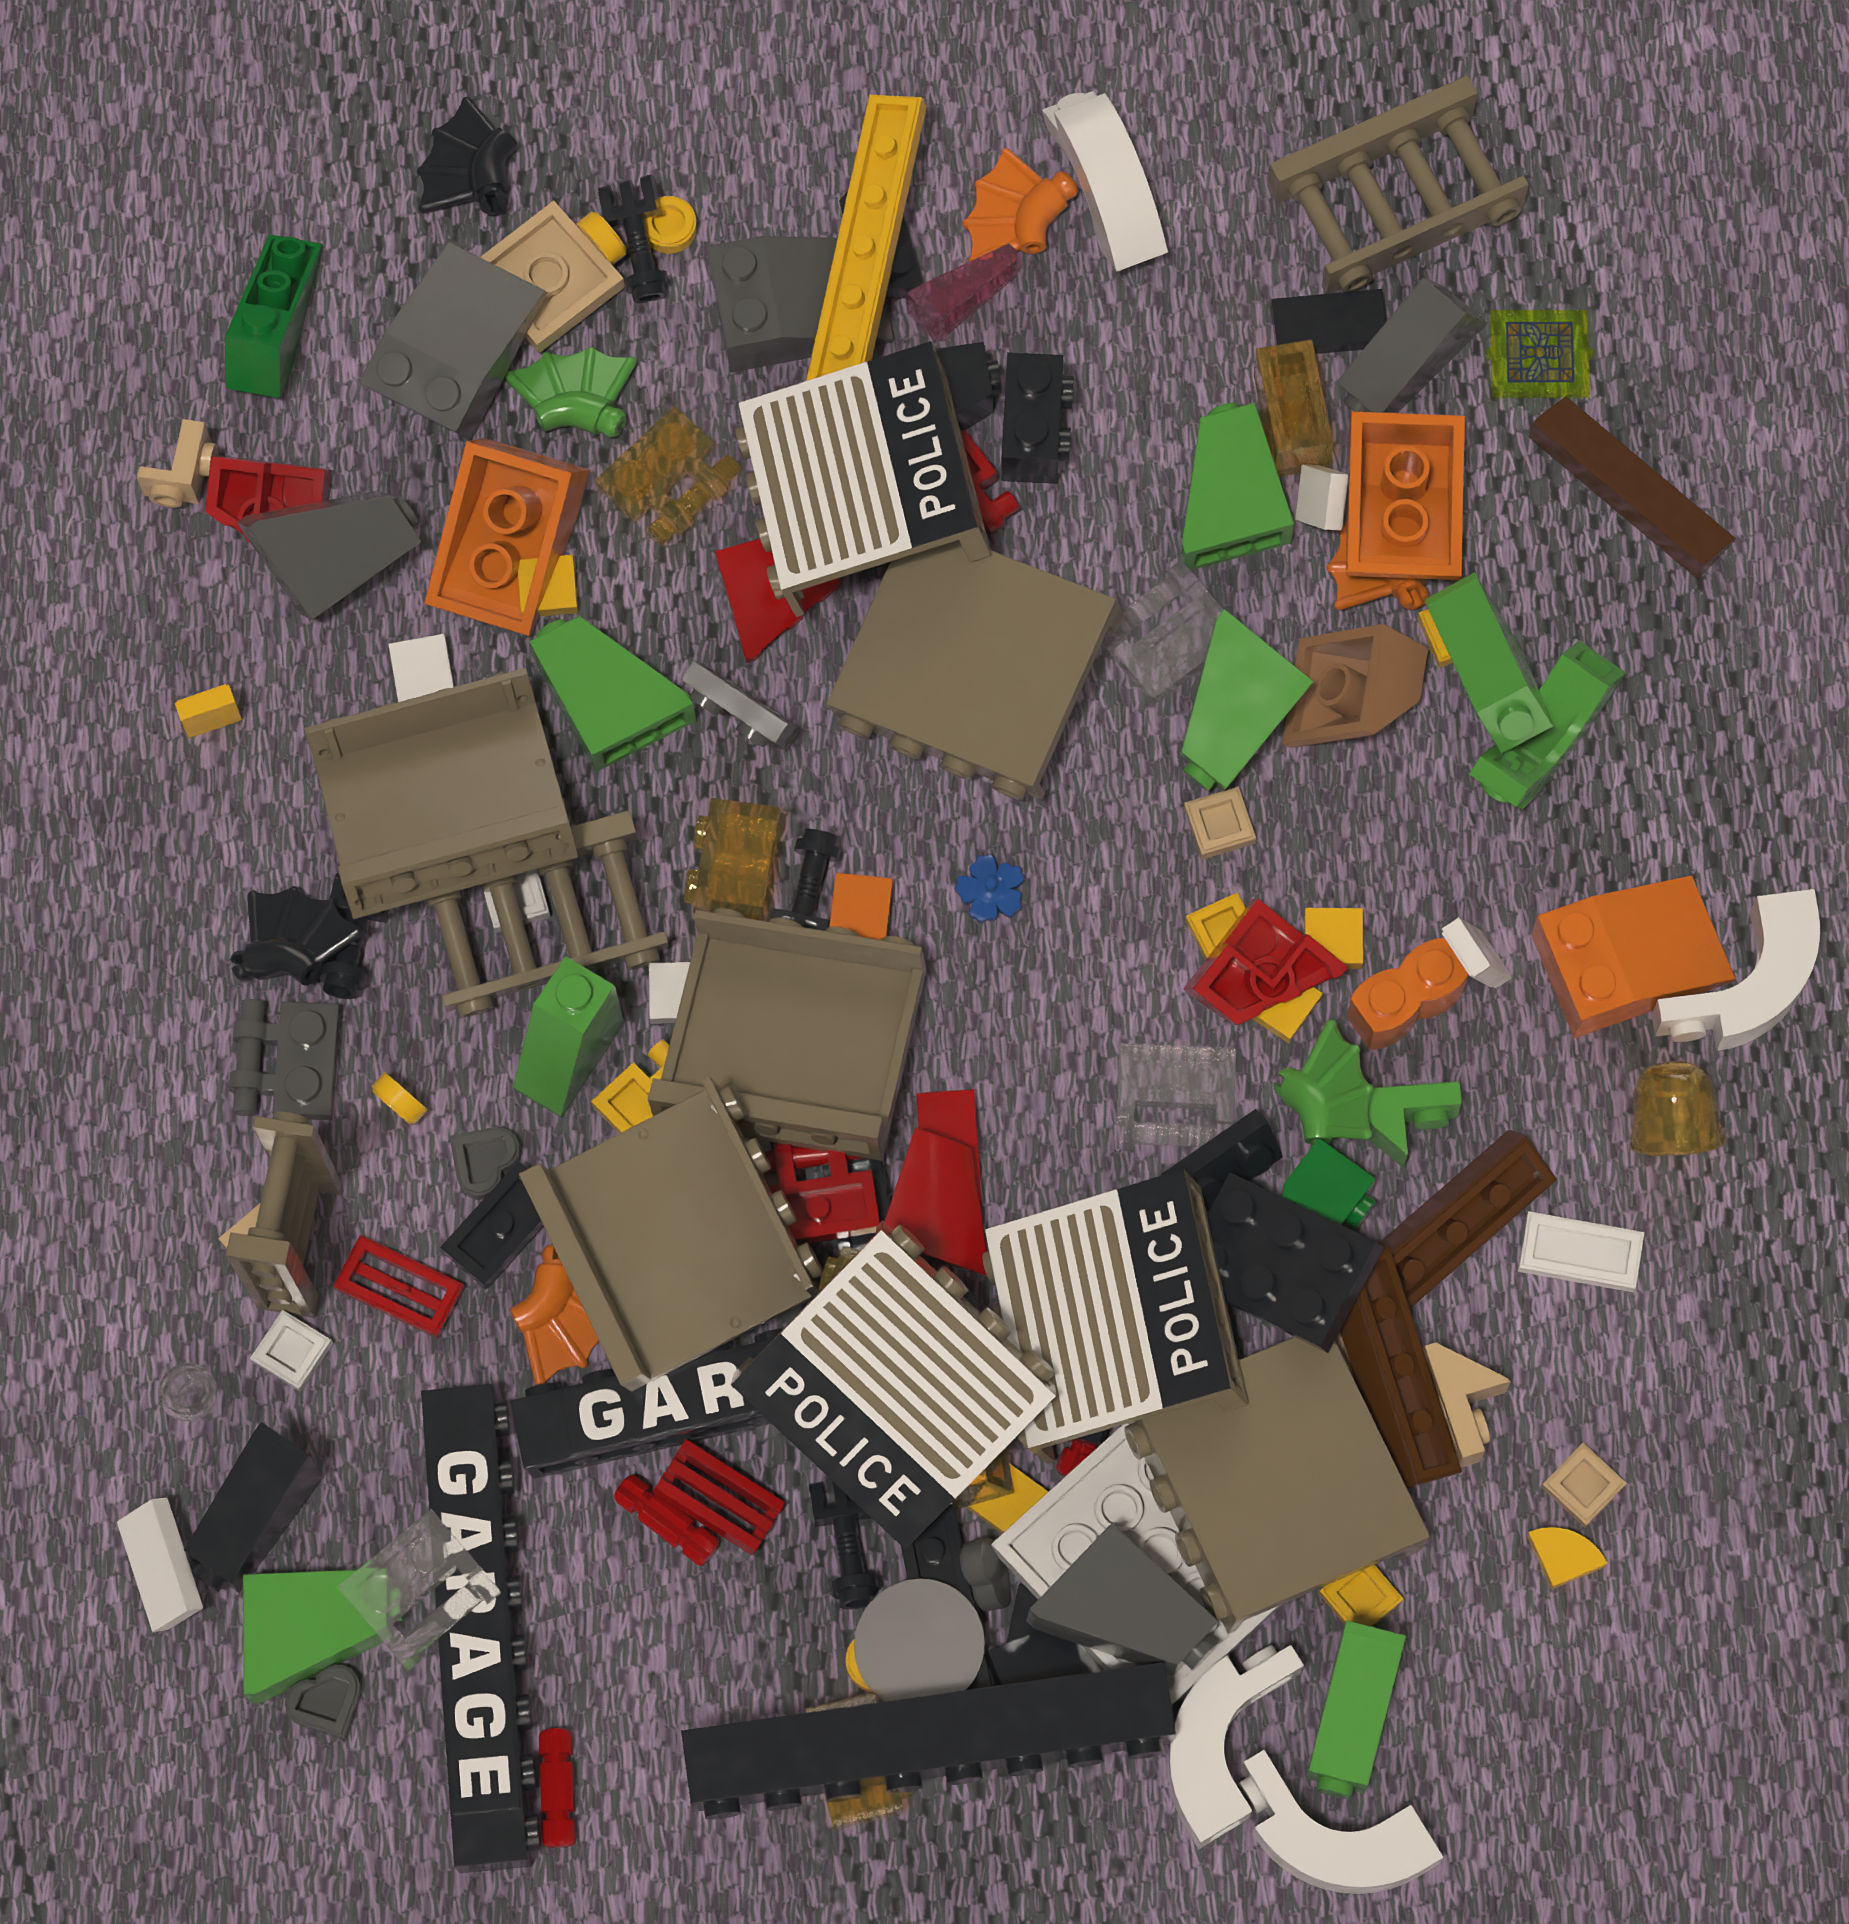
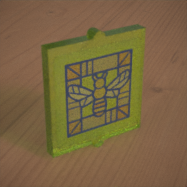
[1485,310,1594,398]

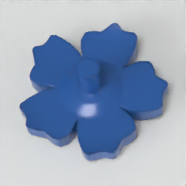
[954,854,1024,923]

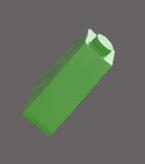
[1180,403,1294,573]
[1424,572,1553,753]
[1179,609,1314,792]
[529,616,696,772]
[513,956,624,1118]
[243,1569,404,1703]
[1306,1620,1406,1799]

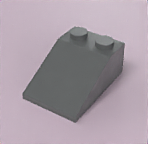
[707,236,894,373]
[359,242,547,440]

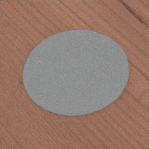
[854,1579,985,1702]

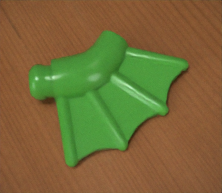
[504,347,637,438]
[1273,1019,1374,1144]

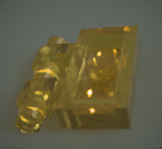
[594,406,741,546]

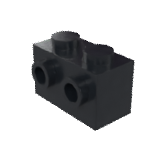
[1001,352,1074,484]

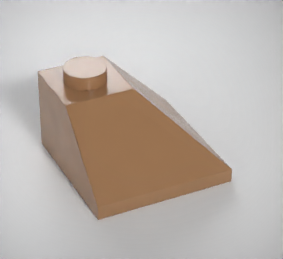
[1282,624,1428,748]

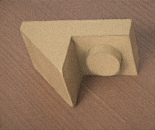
[1423,1342,1511,1467]

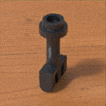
[598,174,669,303]
[771,828,841,931]
[320,873,389,999]
[809,1481,879,1610]

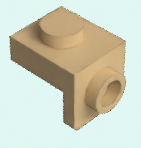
[137,419,218,508]

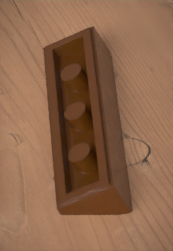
[1528,396,1736,580]
[1378,1130,1557,1309]
[1340,1246,1462,1489]

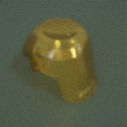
[1629,1061,1726,1156]

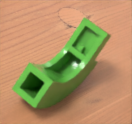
[1469,640,1626,809]

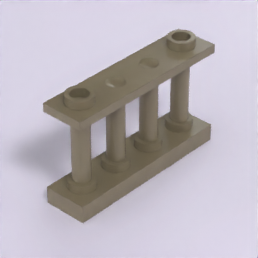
[1267,75,1529,294]
[416,810,668,1018]
[225,1111,343,1318]

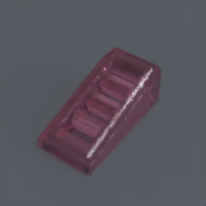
[906,243,1017,342]

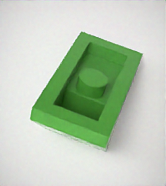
[1367,1081,1462,1167]

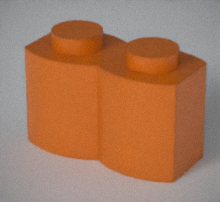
[1347,938,1469,1050]

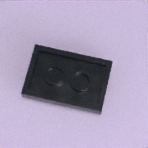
[1207,1173,1384,1353]

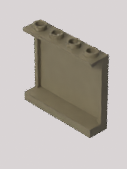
[826,540,1125,801]
[648,908,926,1161]
[1124,1337,1430,1634]

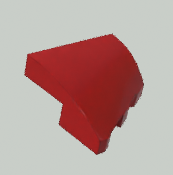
[205,456,331,543]
[715,539,840,663]
[1183,898,1348,1025]
[885,1127,987,1277]

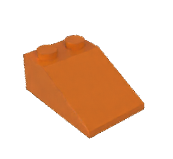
[1346,411,1465,580]
[424,438,590,636]
[1531,876,1736,1039]

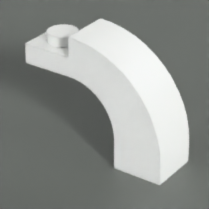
[1042,91,1168,272]
[1651,889,1820,1051]
[1168,1645,1304,1850]
[1238,1750,1443,1894]

